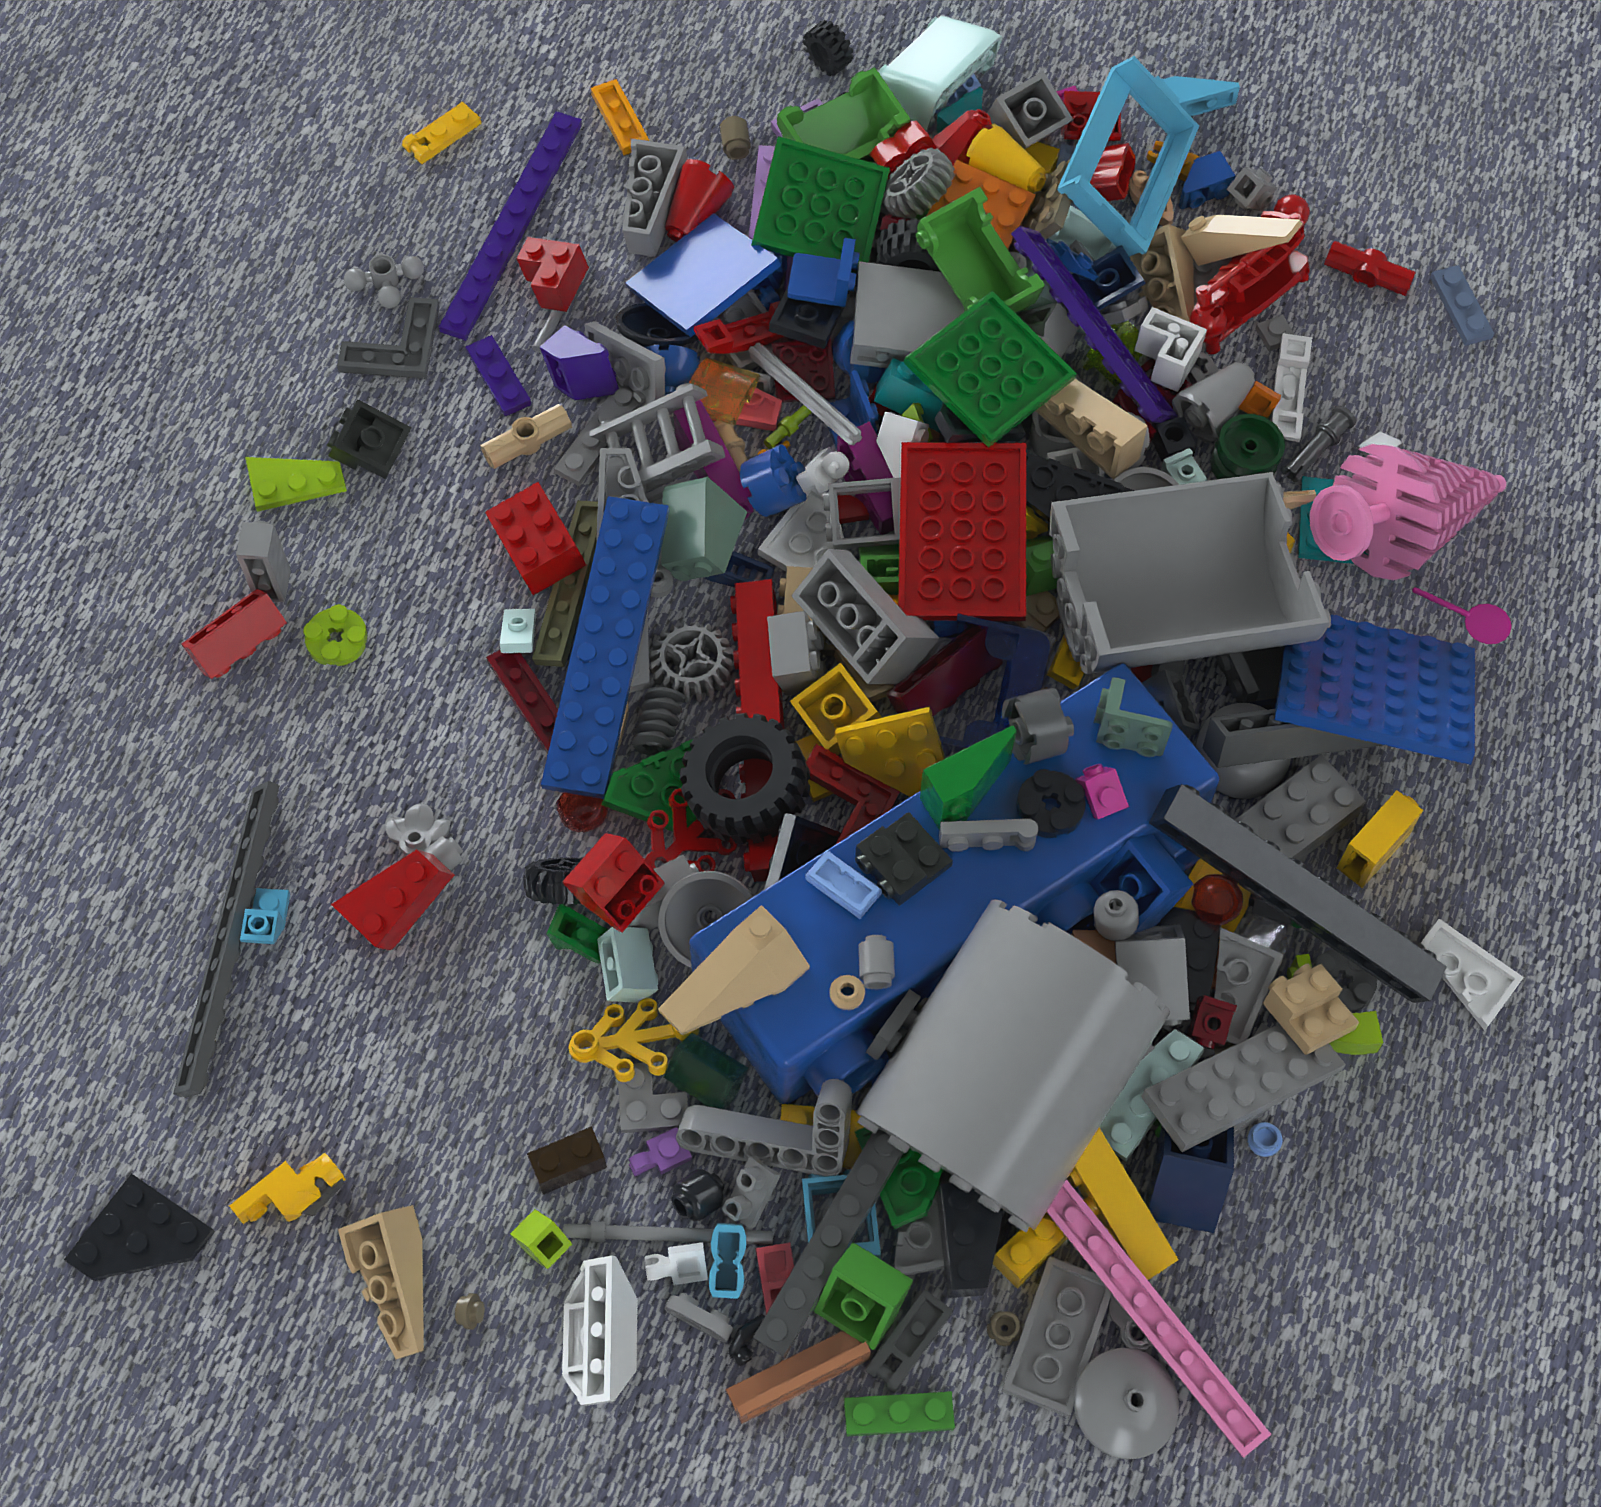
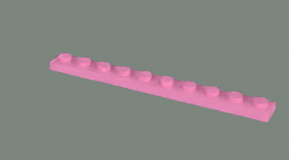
[1047,1180,1272,1458]

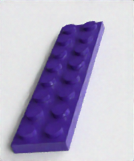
[1011,226,1178,423]

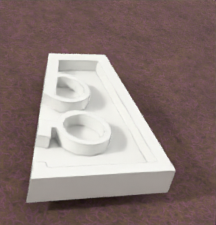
[1418,919,1524,1031]

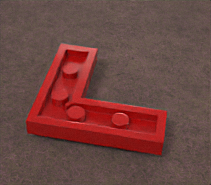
[806,743,900,845]

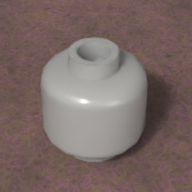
[1094,890,1139,941]

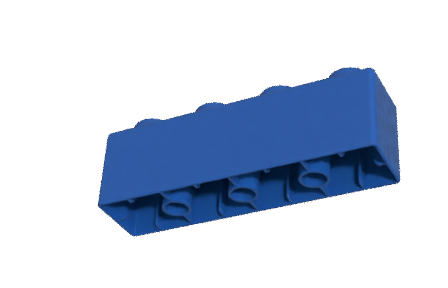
[689,663,1219,1104]

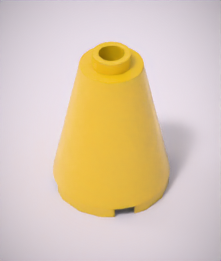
[966,124,1046,193]

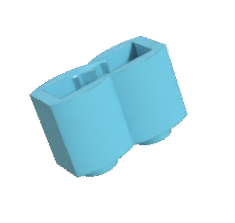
[709,1223,746,1299]

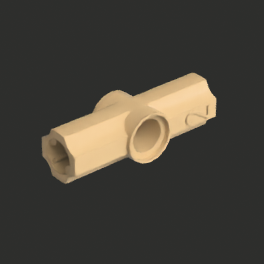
[480,404,572,469]

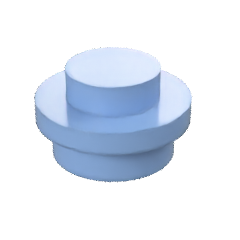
[1247,1122,1282,1157]

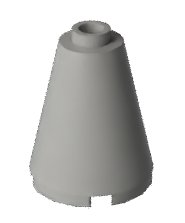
[1172,362,1255,443]

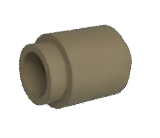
[719,116,751,160]

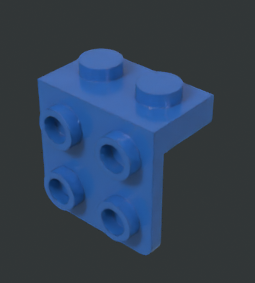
[787,238,860,307]

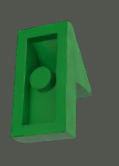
[546,904,608,963]

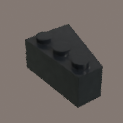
[936,1183,1004,1298]

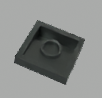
[327,399,412,479]
[855,812,953,906]

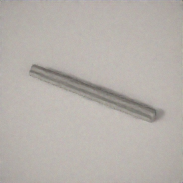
[749,343,862,445]

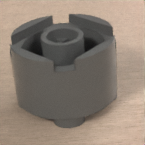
[1002,688,1074,765]

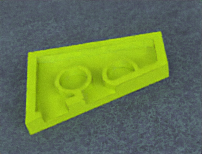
[245,457,347,512]

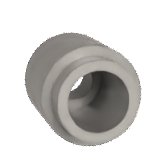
[424,836,463,871]
[858,935,895,989]

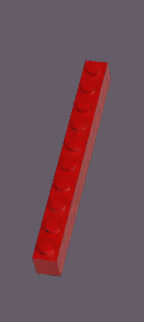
[730,579,785,882]

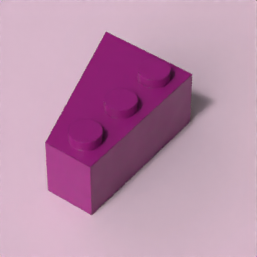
[837,421,894,535]

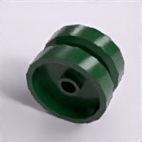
[1210,414,1285,480]

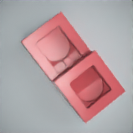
[755,1243,794,1314]

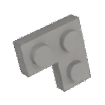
[618,1063,688,1133]

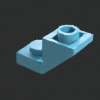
[240,888,290,944]

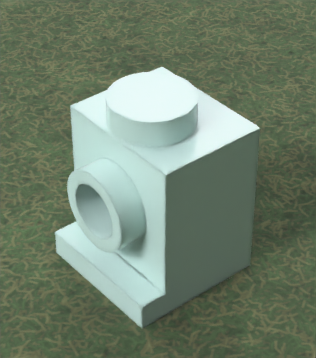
[1161,448,1207,485]

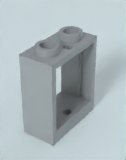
[823,477,901,549]

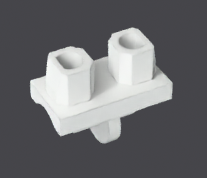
[796,447,850,494]

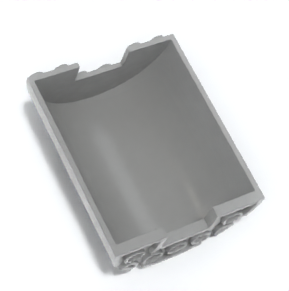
[1050,472,1331,674]
[855,899,1170,1232]

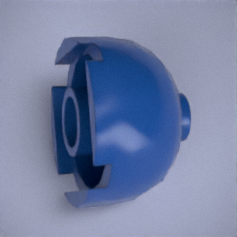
[645,345,700,396]

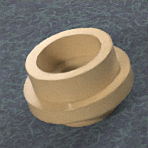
[830,975,865,1010]

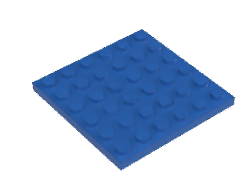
[1274,615,1475,765]

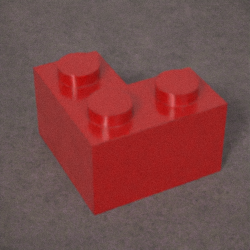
[516,237,589,312]

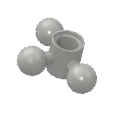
[344,254,424,309]

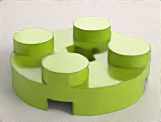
[303,604,368,666]

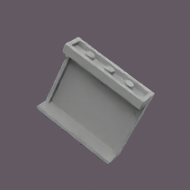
[850,262,964,368]

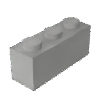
[236,521,291,602]

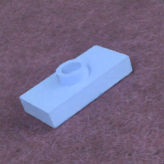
[805,850,882,919]

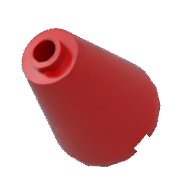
[665,159,735,242]

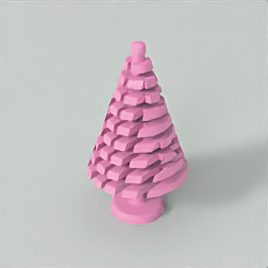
[1310,444,1506,580]

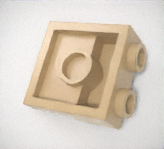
[1263,964,1360,1055]

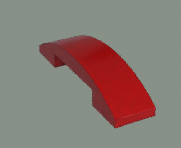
[693,301,784,354]

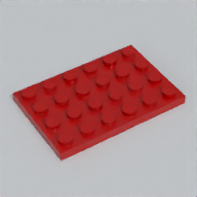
[898,442,1026,621]

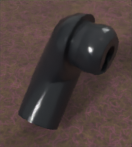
[728,1314,765,1366]

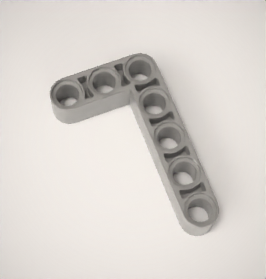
[676,1079,852,1176]

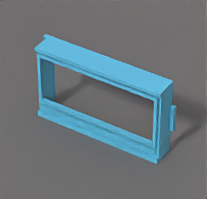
[1057,56,1199,257]

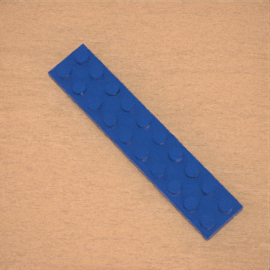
[541,496,670,799]

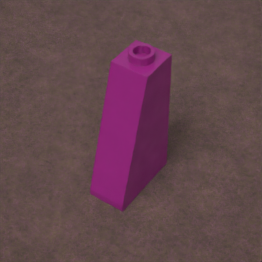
[673,400,754,520]

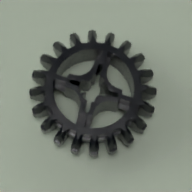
[523,857,584,906]

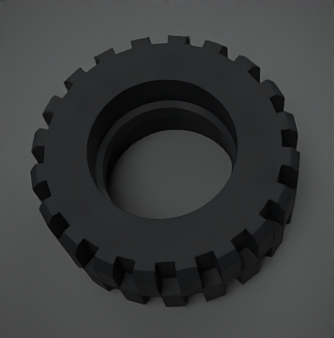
[680,713,811,844]

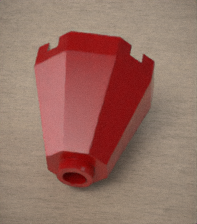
[932,109,993,166]

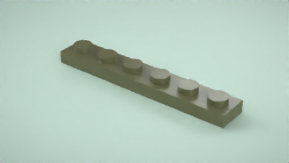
[532,500,598,667]

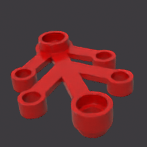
[644,789,737,872]

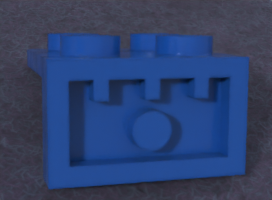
[828,370,879,450]

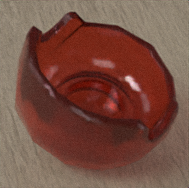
[556,793,608,833]
[1191,874,1244,925]

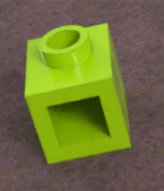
[510,1209,572,1270]

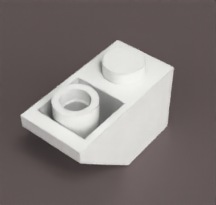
[876,411,929,478]

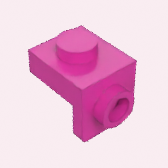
[1075,764,1129,819]

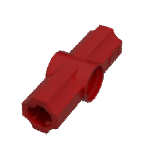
[1324,241,1416,296]

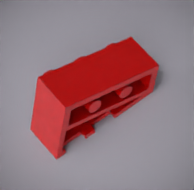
[331,849,455,950]

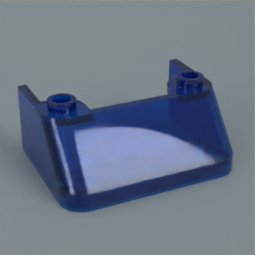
[938,614,1050,749]

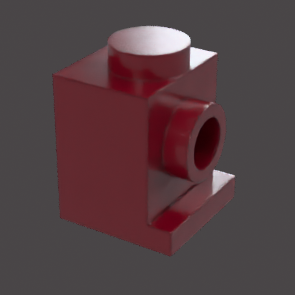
[1187,995,1237,1050]

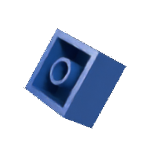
[1091,833,1194,934]

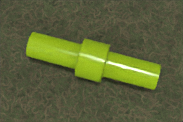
[763,405,812,449]

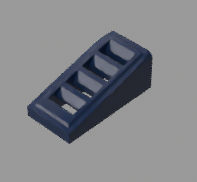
[704,551,775,587]

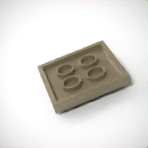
[1008,159,1072,253]

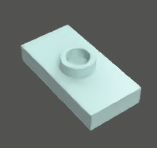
[500,609,536,653]

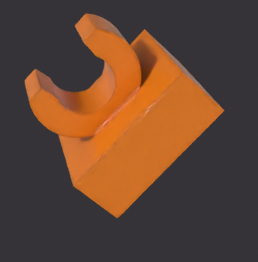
[1239,381,1281,418]

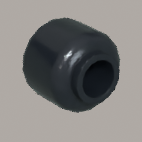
[671,1169,724,1221]

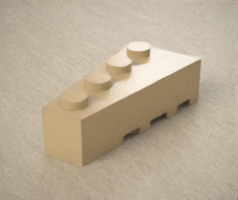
[1036,379,1148,480]

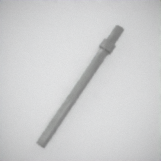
[563,1221,773,1245]

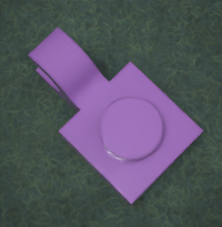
[628,1127,692,1176]

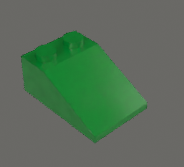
[920,725,1016,831]

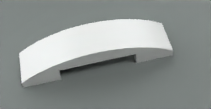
[1270,333,1312,442]

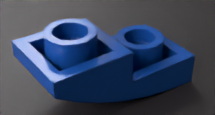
[1046,239,1098,281]

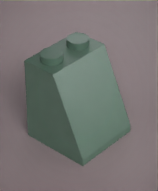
[661,477,747,581]

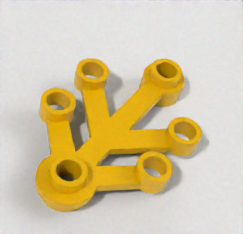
[569,998,700,1082]

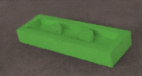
[844,1391,955,1436]

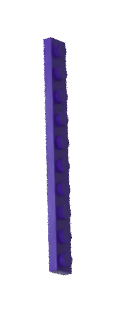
[438,111,582,341]

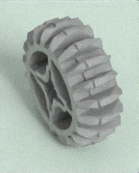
[882,148,955,219]
[649,620,734,703]

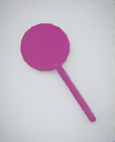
[1412,587,1512,644]

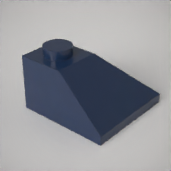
[1072,245,1146,310]

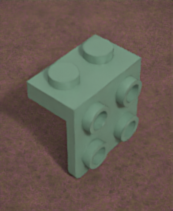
[1094,677,1173,757]

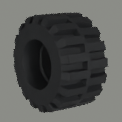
[876,218,941,272]

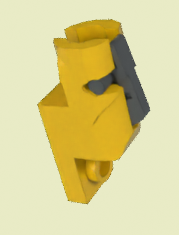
[229,1152,346,1224]

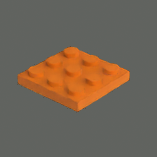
[927,160,1036,250]

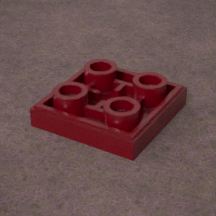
[772,339,836,403]

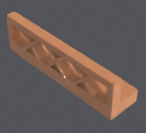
[726,1331,871,1424]

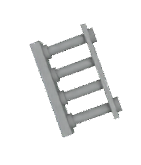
[589,383,725,493]

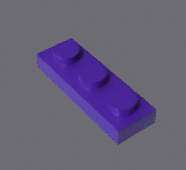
[465,335,532,417]

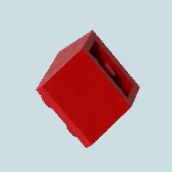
[1061,91,1121,141]
[562,833,665,933]

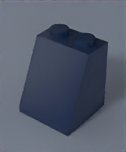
[1146,1126,1234,1233]

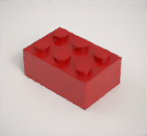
[485,482,587,596]

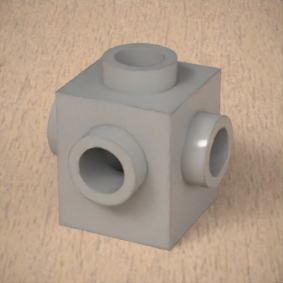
[1227,167,1277,210]

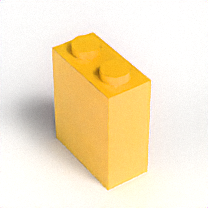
[1337,790,1423,888]

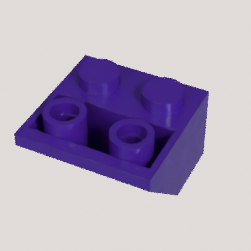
[540,325,619,400]

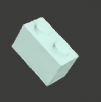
[597,927,658,1003]

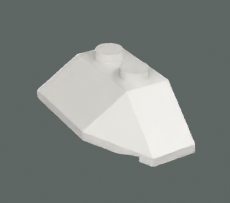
[562,1256,637,1406]

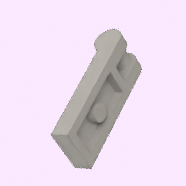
[939,819,1038,851]

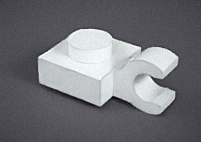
[645,1242,708,1285]

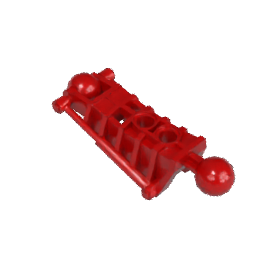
[1189,194,1310,355]

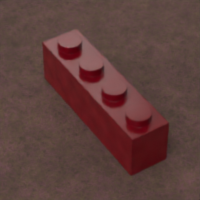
[886,621,1011,719]

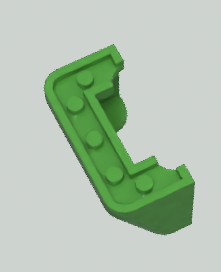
[777,67,911,163]
[915,187,1045,313]

